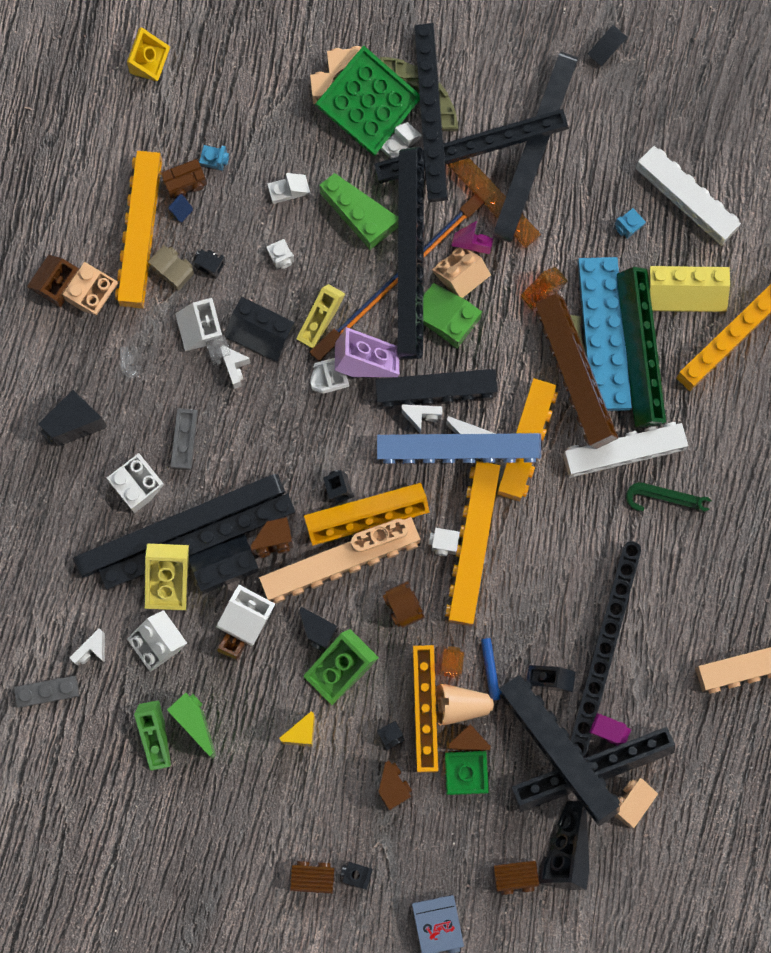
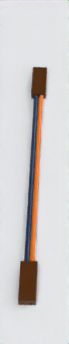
[310,186,493,362]

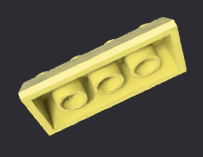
[648,266,730,312]

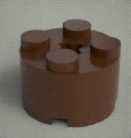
[382,581,425,628]

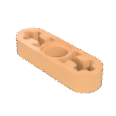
[351,519,408,552]

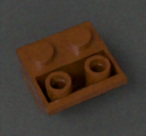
[27,255,79,307]
[251,517,294,558]
[378,760,412,811]

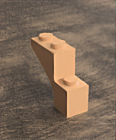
[310,46,361,104]

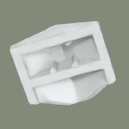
[310,358,349,394]

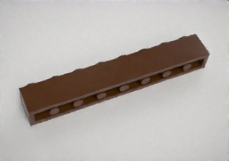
[536,293,618,449]

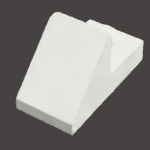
[381,122,422,159]
[267,173,310,204]
[220,346,250,389]
[402,405,442,433]
[70,629,105,665]

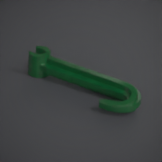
[626,482,712,513]

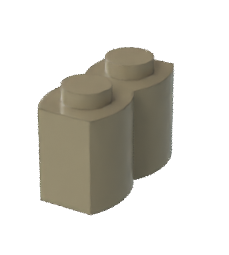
[148,245,194,291]

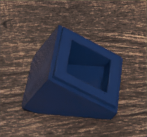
[168,194,193,223]

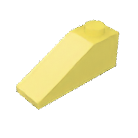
[296,284,345,348]

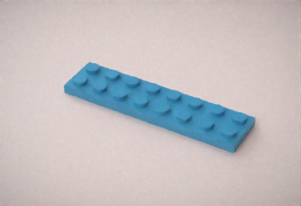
[577,257,632,411]

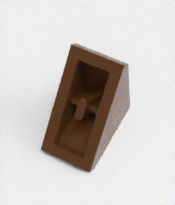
[217,633,246,662]
[448,724,491,751]

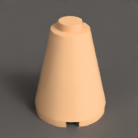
[436,684,494,726]

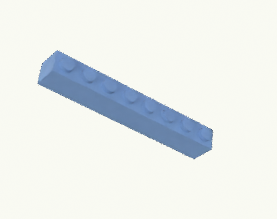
[377,433,541,464]

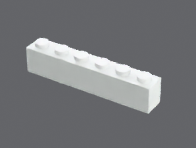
[636,146,741,246]
[563,422,688,478]

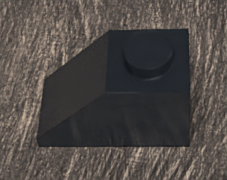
[299,607,338,651]
[527,665,576,692]

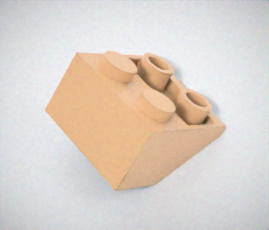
[432,248,491,298]
[63,262,118,316]
[615,778,658,829]

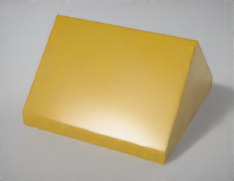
[127,27,170,81]
[279,711,315,747]

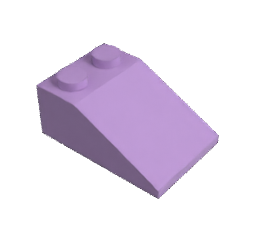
[335,327,400,377]

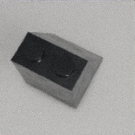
[38,390,107,446]

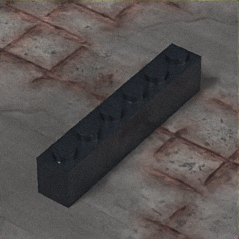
[375,369,498,409]

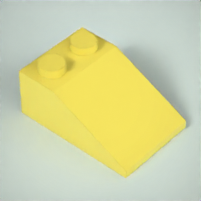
[145,544,189,610]

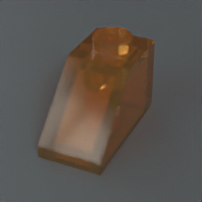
[520,266,568,311]
[440,646,464,679]

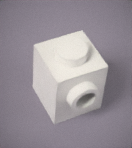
[428,528,460,556]

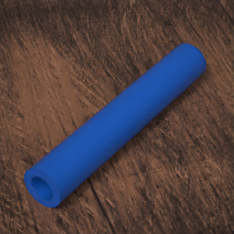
[481,638,500,701]

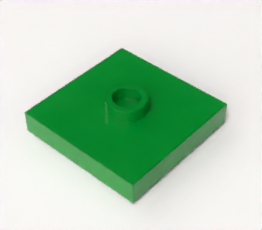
[445,751,489,795]

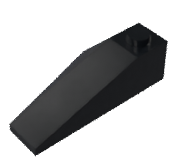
[538,801,590,890]

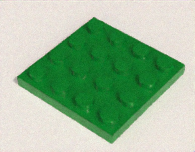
[315,45,420,156]

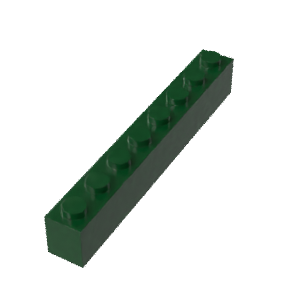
[617,267,666,428]

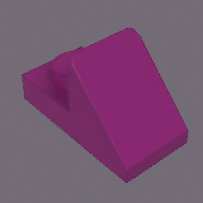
[451,221,494,254]
[589,713,631,746]

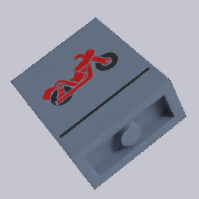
[412,895,464,953]

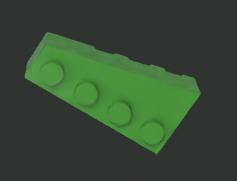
[319,173,398,250]

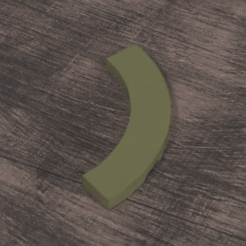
[380,57,458,132]

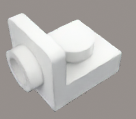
[266,239,294,269]

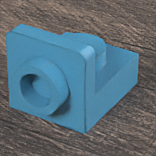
[199,145,229,171]
[615,208,646,239]

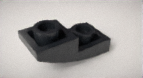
[587,25,627,67]

